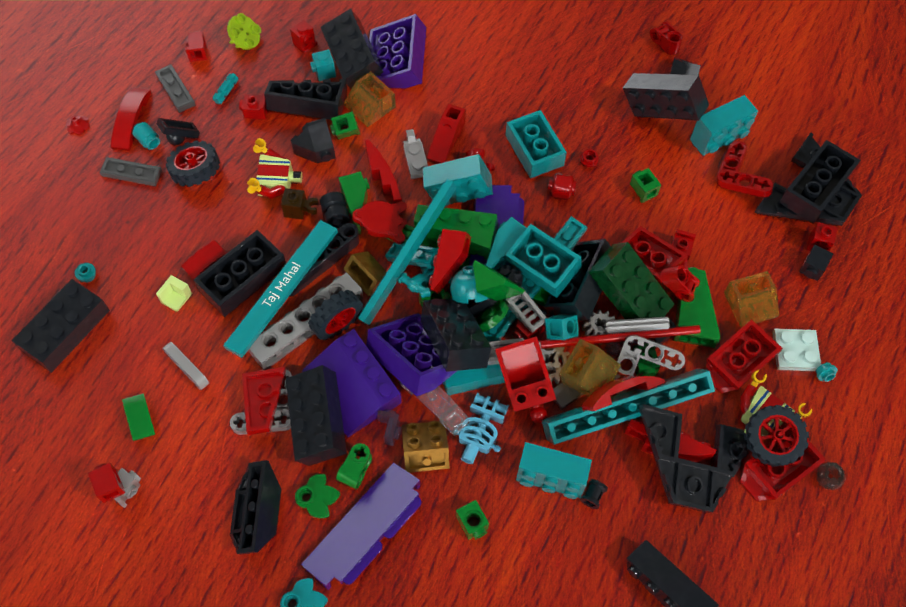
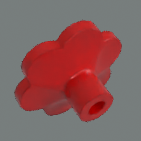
[66,115,90,135]

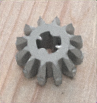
[582,309,616,345]

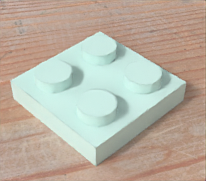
[772,329,821,371]

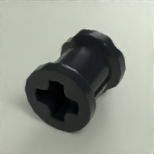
[580,479,608,509]

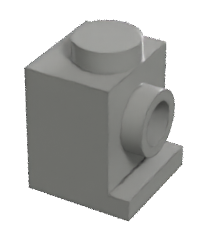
[114,468,141,508]

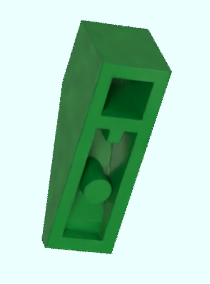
[339,171,370,234]

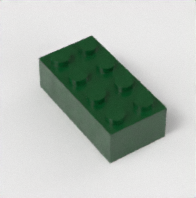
[588,242,674,319]

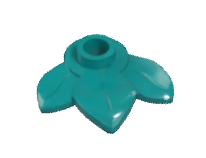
[280,578,328,607]

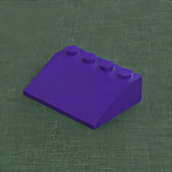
[364,14,426,88]
[366,313,457,397]
[302,329,402,438]

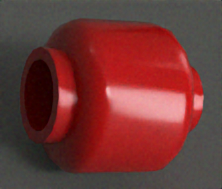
[548,173,577,200]

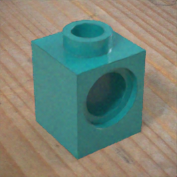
[545,314,579,340]

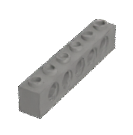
[248,272,363,370]

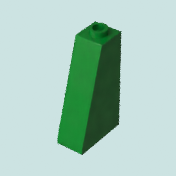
[673,267,720,348]

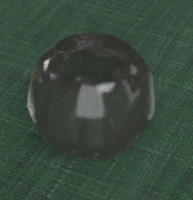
[816,462,846,490]

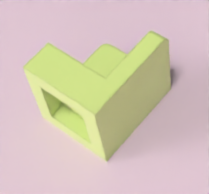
[156,275,192,312]

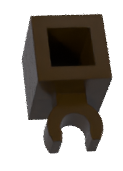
[281,188,319,219]

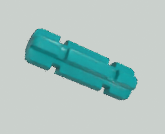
[212,73,239,104]

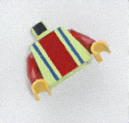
[247,138,302,199]
[740,370,812,436]

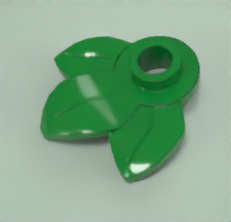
[295,474,340,519]

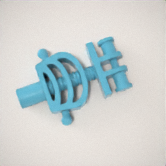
[451,393,509,464]

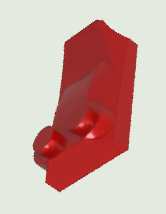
[621,226,688,284]
[706,319,783,393]
[740,430,826,501]

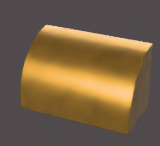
[344,251,387,296]

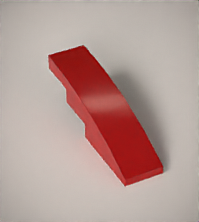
[365,139,402,204]

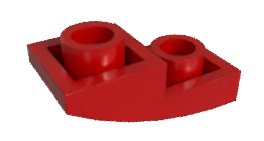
[181,240,227,280]

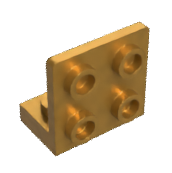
[402,421,450,473]

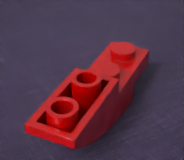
[624,419,717,462]

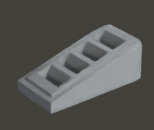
[505,291,547,333]

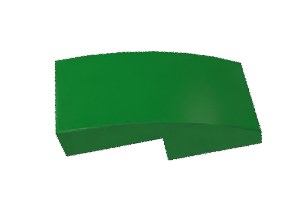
[122,393,155,441]

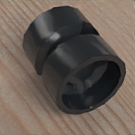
[319,192,350,229]

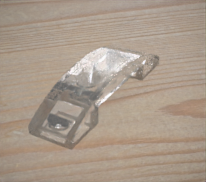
[397,380,470,436]

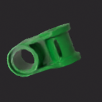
[336,443,372,490]

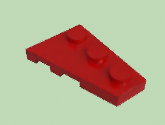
[242,367,286,435]

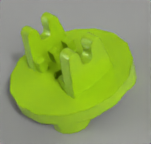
[227,13,261,50]

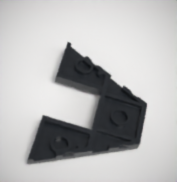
[754,133,862,226]
[639,404,748,513]

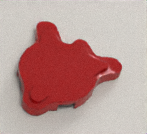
[352,201,407,245]

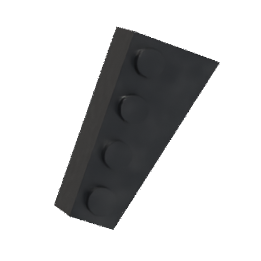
[264,79,347,120]
[627,540,719,607]

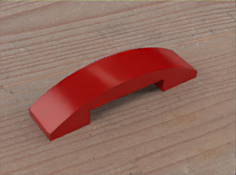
[111,87,151,151]
[582,376,666,411]

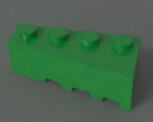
[414,204,498,260]

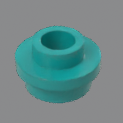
[75,263,96,283]
[816,362,838,382]

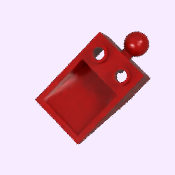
[495,336,556,423]

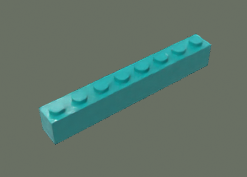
[542,368,715,445]

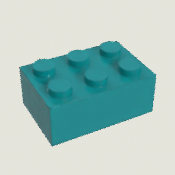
[690,95,758,156]
[505,110,567,179]
[423,154,493,206]
[505,224,582,298]
[516,442,592,499]

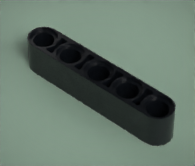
[289,223,360,297]

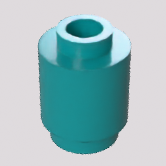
[132,122,160,150]

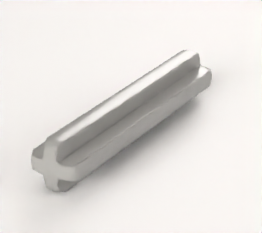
[606,317,670,333]

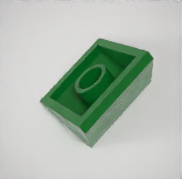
[473,260,525,301]

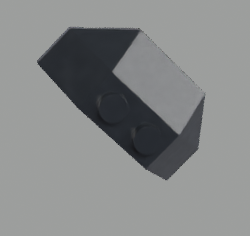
[230,460,281,555]

